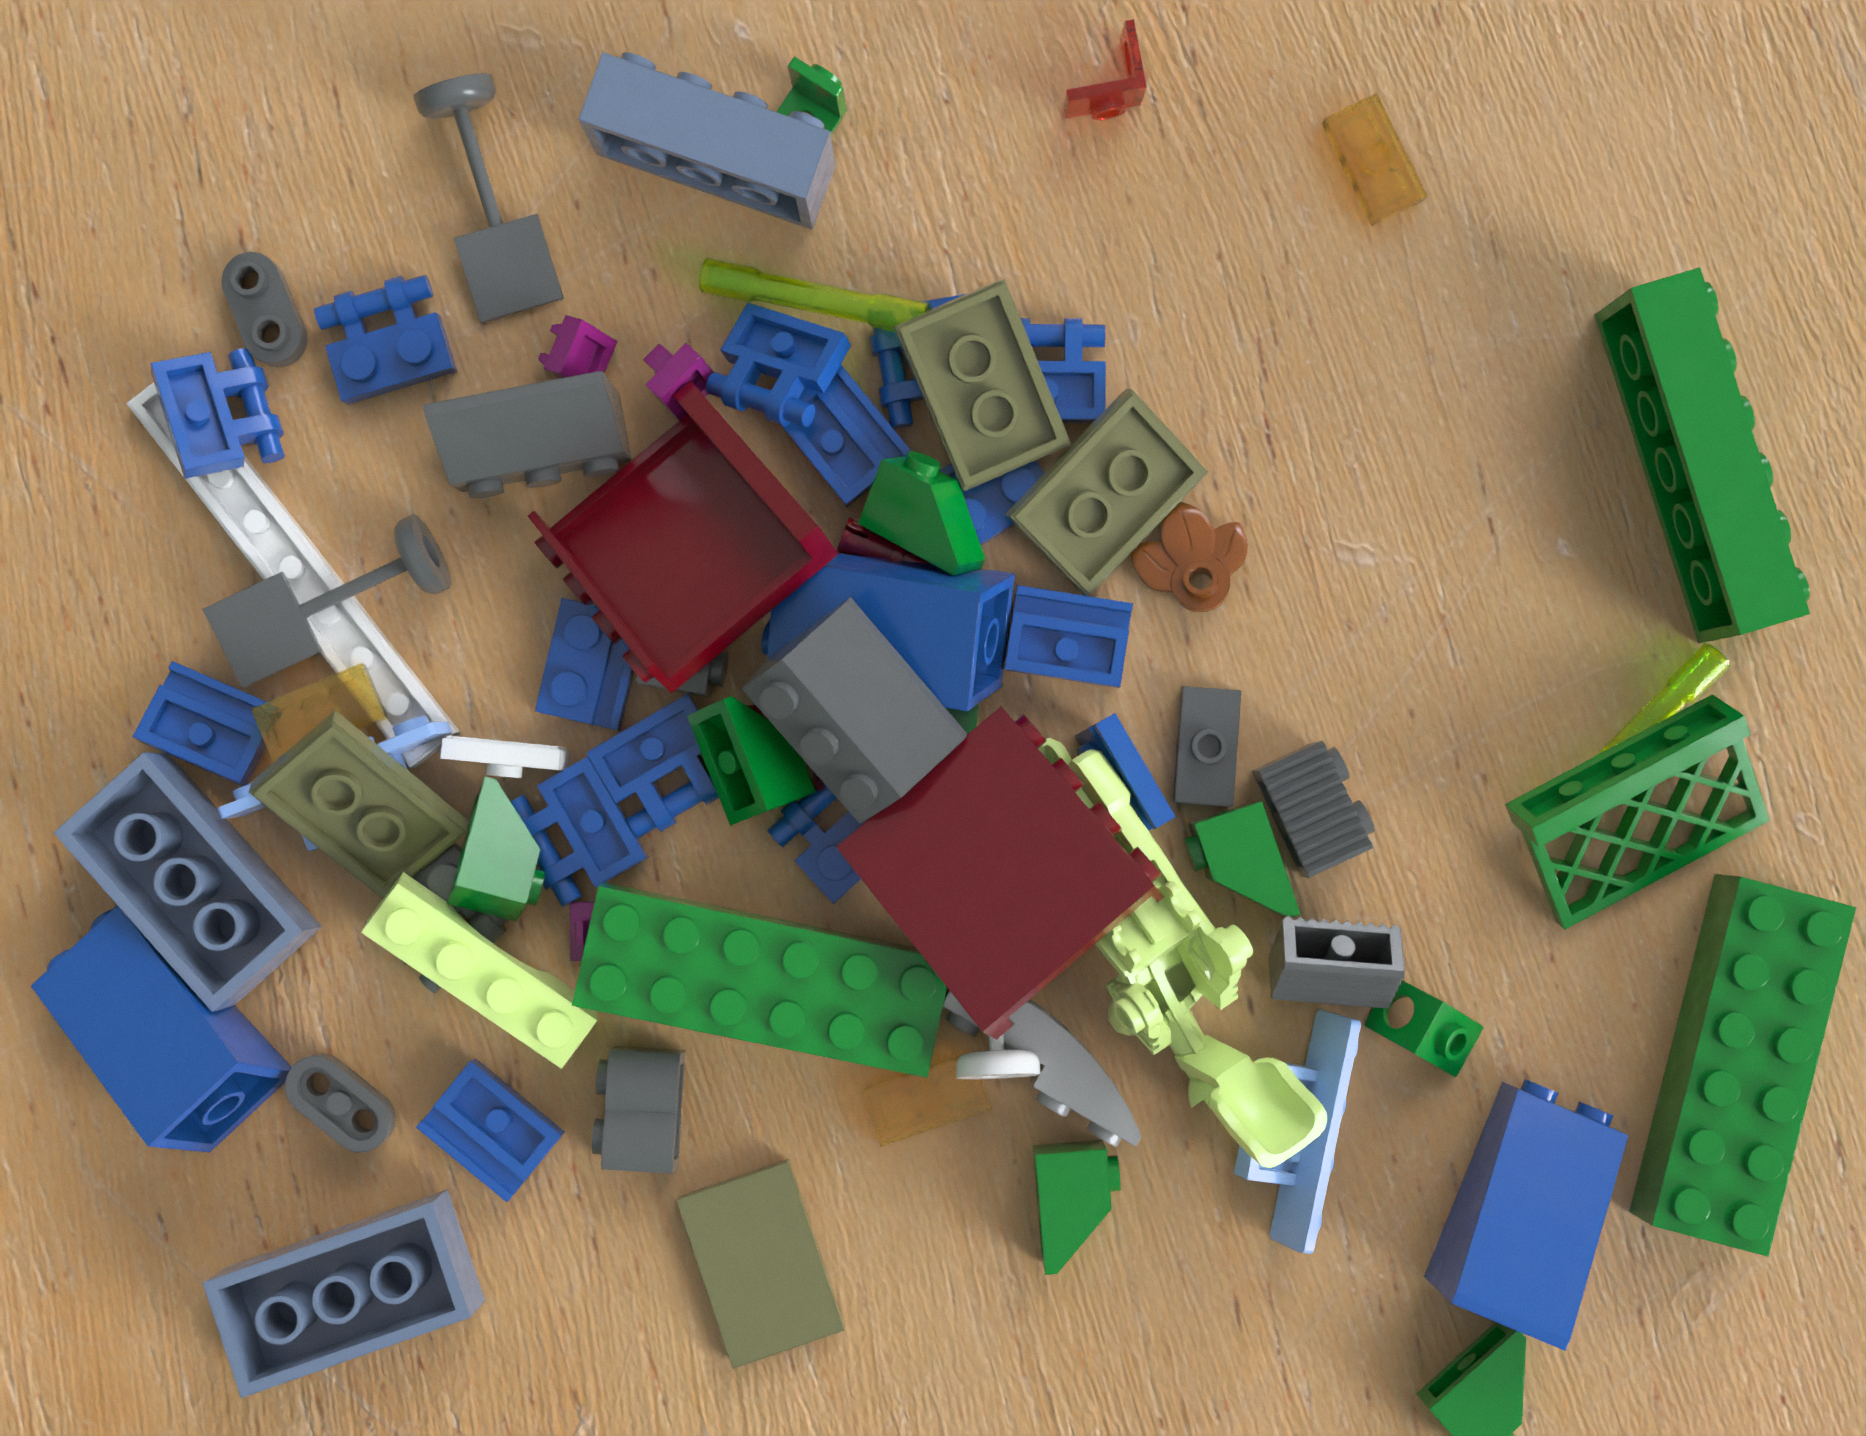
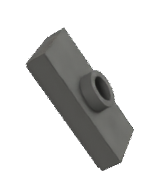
[1173,686,1242,807]

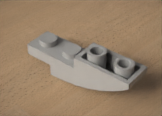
[943,989,1142,1147]

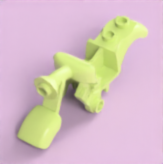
[1038,738,1327,1168]

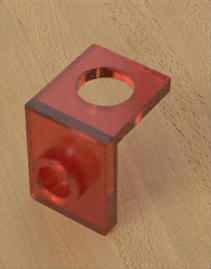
[1063,19,1147,120]

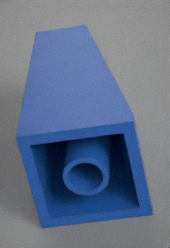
[761,554,1015,712]
[31,905,291,1153]
[1424,1079,1629,1351]

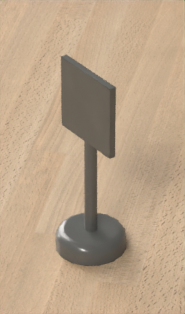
[414,73,564,323]
[203,514,452,688]

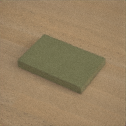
[893,279,1071,491]
[1005,389,1208,596]
[249,710,469,898]
[676,1159,845,1369]

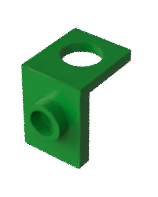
[777,56,847,135]
[1364,980,1483,1077]

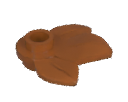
[1131,502,1248,612]

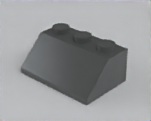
[423,371,632,498]
[742,597,967,824]

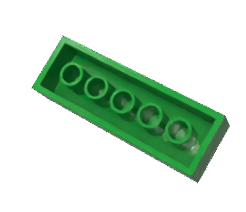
[1594,267,1810,644]
[1629,874,1856,1257]
[572,882,947,1078]

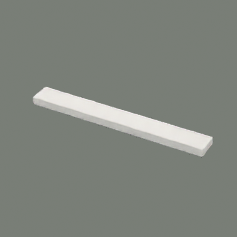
[126,382,461,768]

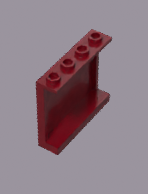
[528,381,839,694]
[836,706,1164,1040]

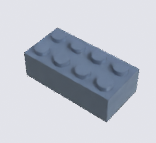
[578,52,836,230]
[54,752,322,1012]
[203,1189,485,1398]

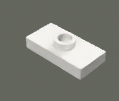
[440,735,570,778]

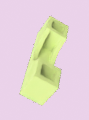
[361,872,597,1069]

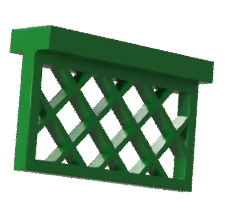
[1505,694,1770,930]

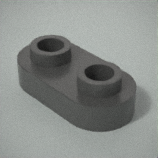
[222,252,308,367]
[285,1053,396,1153]

